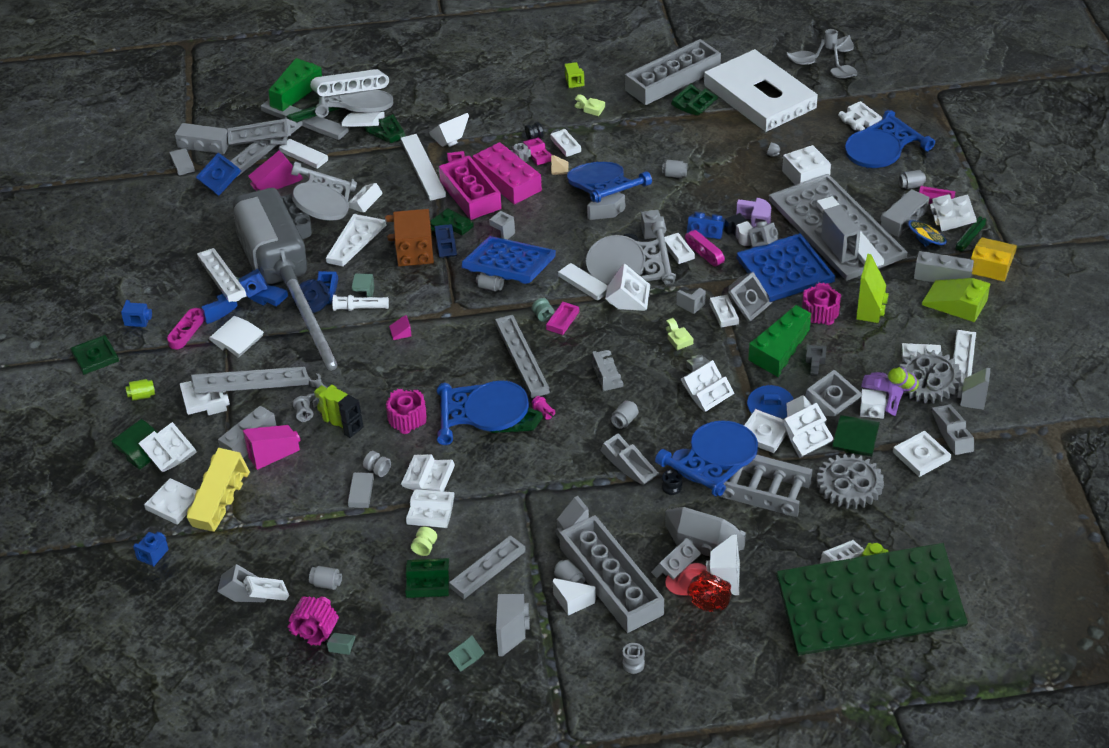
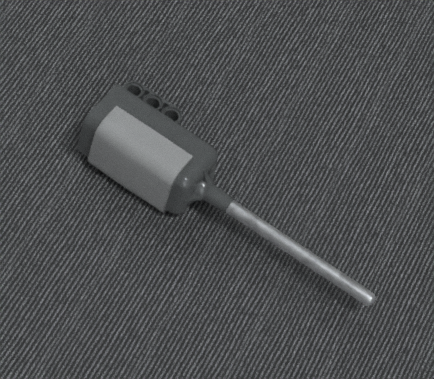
[233,188,337,371]

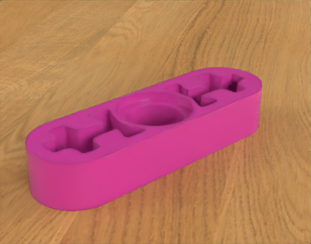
[685,230,725,267]
[167,308,204,350]

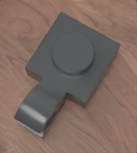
[806,345,827,376]

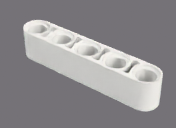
[310,69,389,96]

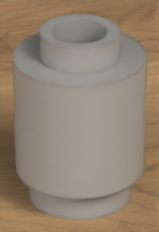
[662,160,688,178]
[899,170,926,189]
[476,272,504,291]
[611,401,639,429]
[554,560,585,584]
[309,566,342,590]

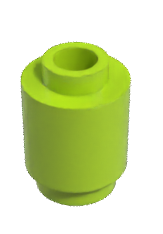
[126,379,155,401]

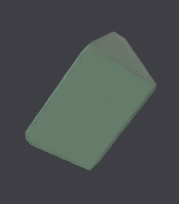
[327,633,355,655]

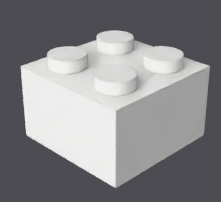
[782,145,831,185]

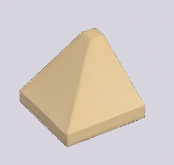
[551,155,569,175]

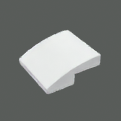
[342,112,384,127]
[209,316,264,358]
[681,360,734,412]
[783,403,834,458]
[139,422,197,472]
[401,454,455,492]
[406,489,454,528]

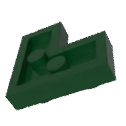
[430,208,474,237]

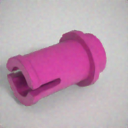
[532,396,555,420]

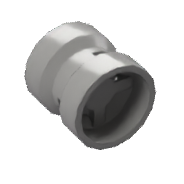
[363,451,391,477]
[622,643,645,674]

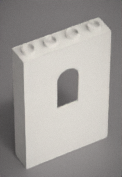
[704,49,818,132]

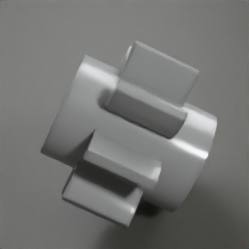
[511,143,531,162]

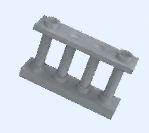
[719,455,812,517]

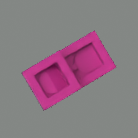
[523,137,551,166]

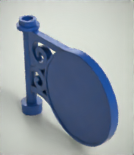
[845,110,935,168]
[567,162,652,203]
[437,381,529,445]
[655,421,758,496]

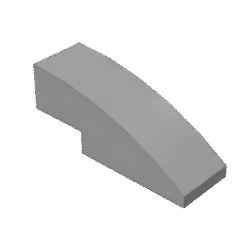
[932,404,974,455]
[600,433,659,485]

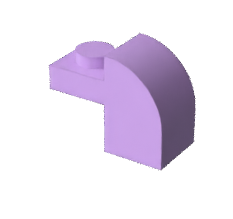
[736,198,771,227]

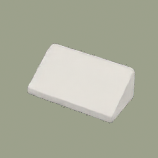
[348,183,382,212]

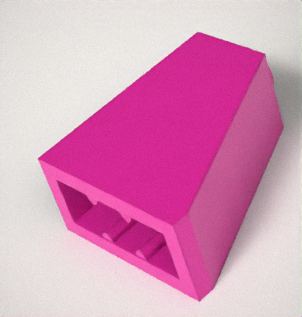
[248,150,303,191]
[243,425,300,470]

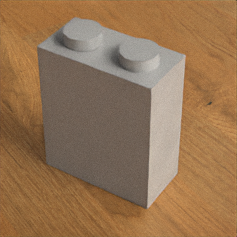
[821,205,861,263]

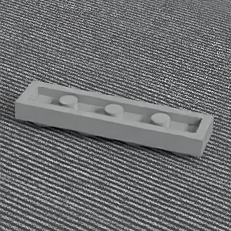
[449,535,525,599]

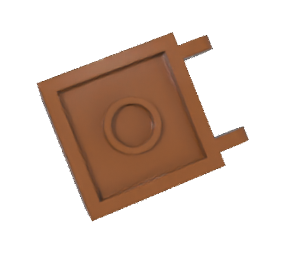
[385,209,434,266]

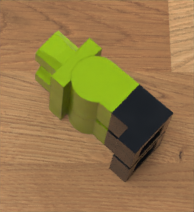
[314,385,364,438]

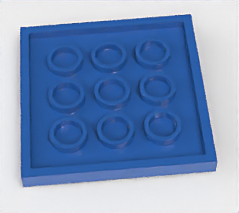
[736,233,835,302]
[462,236,556,284]

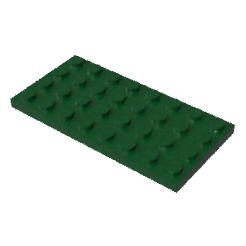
[776,543,968,656]

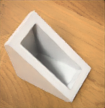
[553,578,596,615]

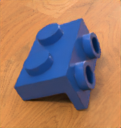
[687,212,725,239]

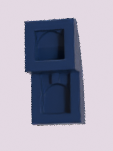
[434,224,457,258]

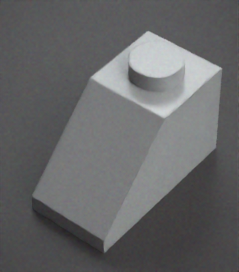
[587,192,626,220]
[957,368,990,410]
[556,496,589,539]
[217,564,267,602]

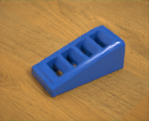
[317,271,338,304]

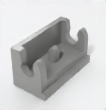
[592,350,623,391]

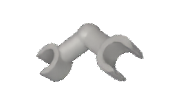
[306,373,327,407]

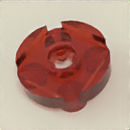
[687,571,732,612]

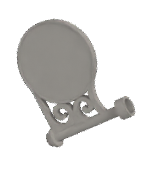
[315,85,393,118]
[291,161,357,220]
[586,221,676,286]

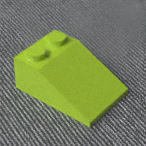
[856,254,889,323]
[922,278,990,322]

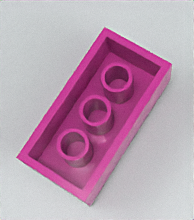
[473,142,542,204]
[439,156,501,220]

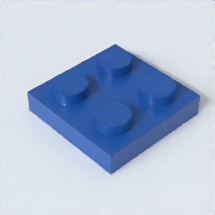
[196,152,241,196]

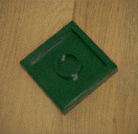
[70,335,119,375]

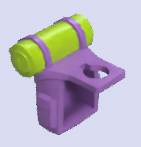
[861,367,919,416]

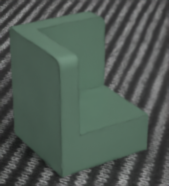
[352,274,374,297]
[448,636,484,672]

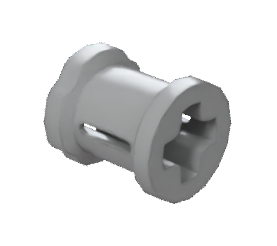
[293,396,313,422]

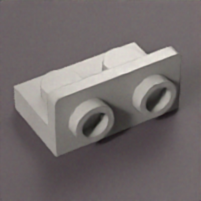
[651,538,701,579]

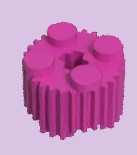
[802,282,841,325]
[386,389,427,434]
[288,596,339,646]

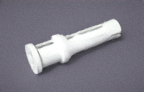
[333,295,389,311]

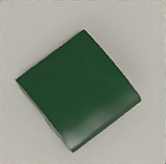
[671,84,718,115]
[833,415,880,457]
[111,419,158,470]
[405,558,449,598]

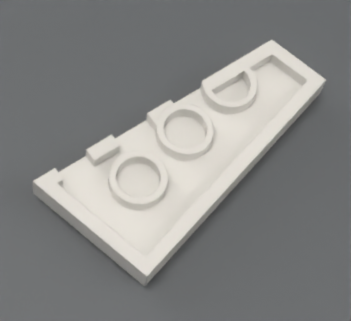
[326,214,386,266]

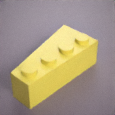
[187,448,250,532]

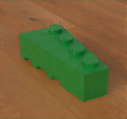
[269,58,322,111]
[748,305,811,377]

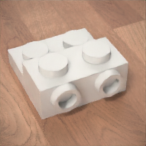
[930,194,977,231]
[180,381,230,415]

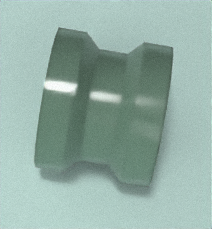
[532,298,555,322]

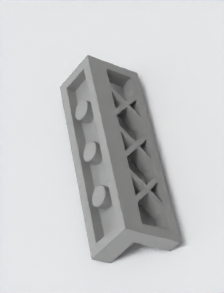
[227,118,296,146]

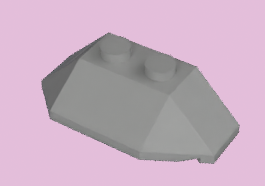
[665,507,746,556]

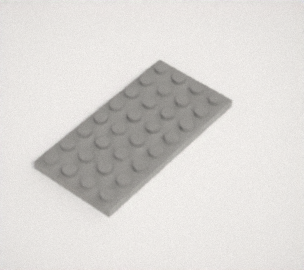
[769,174,908,281]

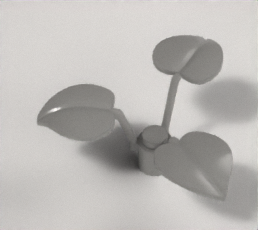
[787,29,857,78]

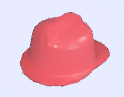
[665,563,717,596]

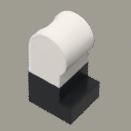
[724,213,753,246]

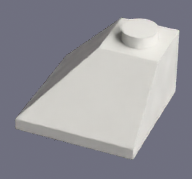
[429,113,469,147]
[605,264,650,311]
[706,535,740,595]

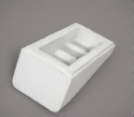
[820,540,864,564]

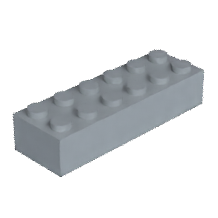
[625,39,721,105]
[559,515,664,633]

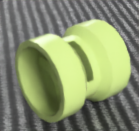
[411,527,437,556]

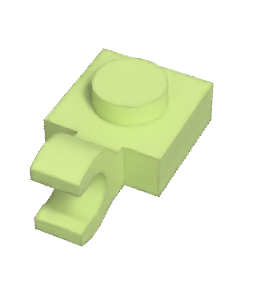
[575,95,605,116]
[666,318,694,350]

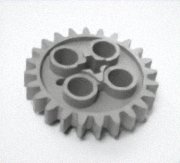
[900,350,961,403]
[817,454,884,509]

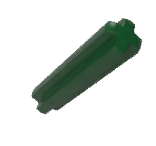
[955,216,986,252]

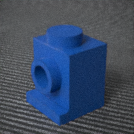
[239,268,268,298]
[121,300,152,327]
[133,532,169,567]

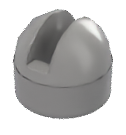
[767,142,780,157]

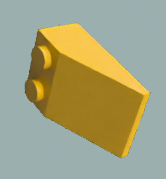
[971,237,1017,282]

